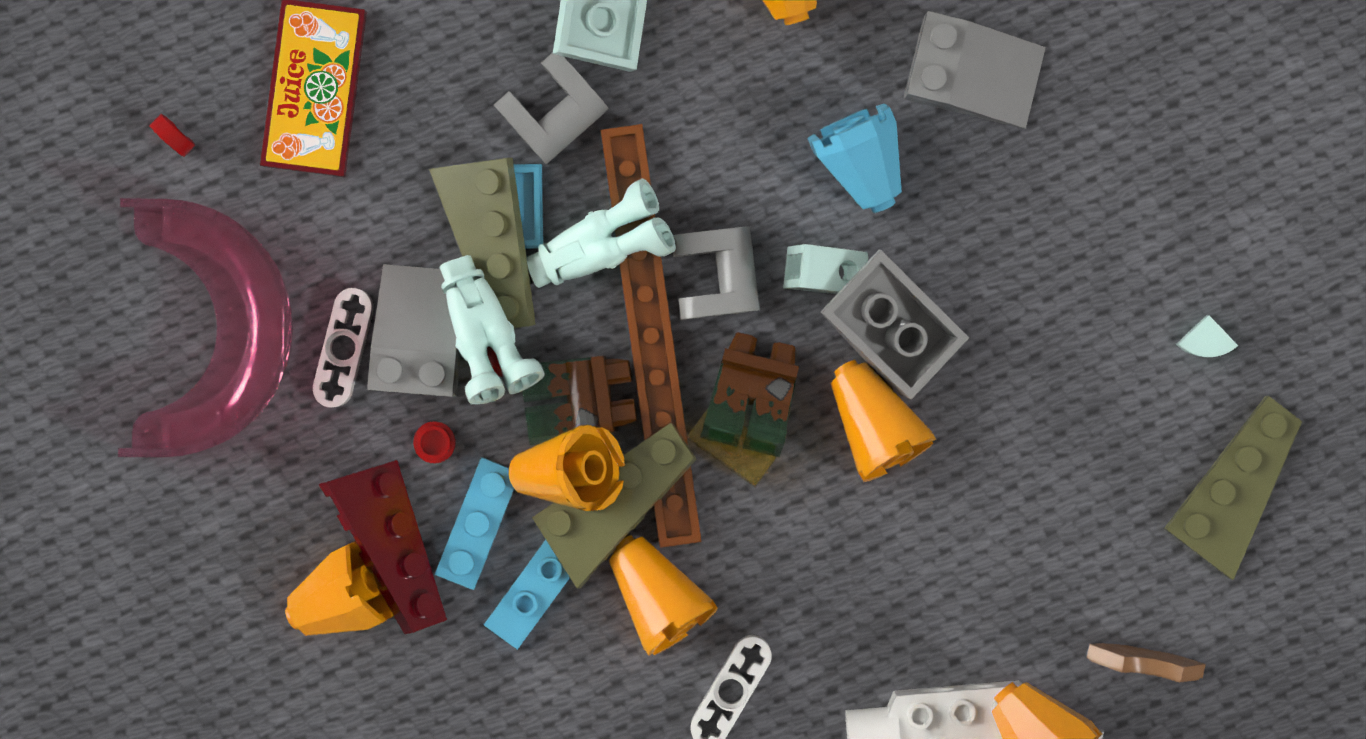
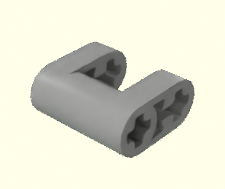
[494,52,609,164]
[673,227,760,320]

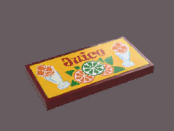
[260,0,367,177]

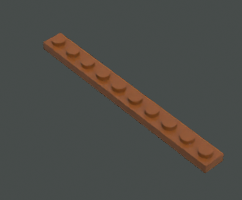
[601,124,702,548]

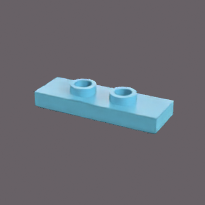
[484,540,570,650]

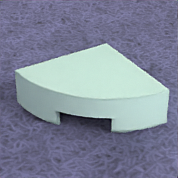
[1176,315,1238,357]

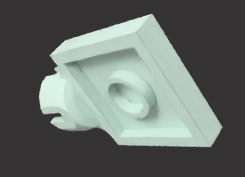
[553,0,647,72]

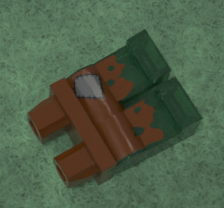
[700,332,799,457]
[522,356,637,445]

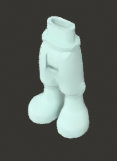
[526,179,676,288]
[439,255,545,404]

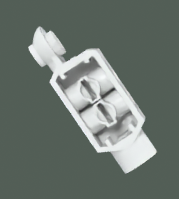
[845,680,1104,739]

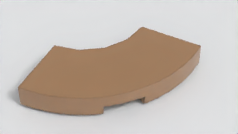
[1087,643,1206,683]

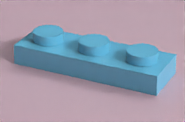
[435,457,514,590]

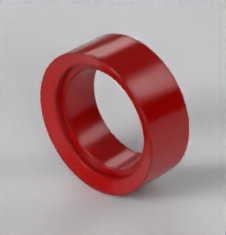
[149,113,196,157]

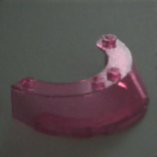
[118,198,293,457]

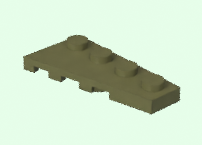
[429,158,536,328]
[1164,396,1302,580]
[532,423,697,589]

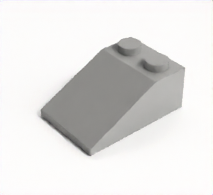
[903,11,1046,129]
[820,250,969,400]
[367,264,460,397]

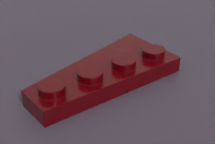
[319,460,447,634]

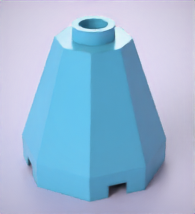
[807,104,902,213]

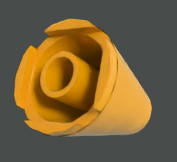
[831,360,936,482]
[509,425,625,511]
[609,535,718,656]

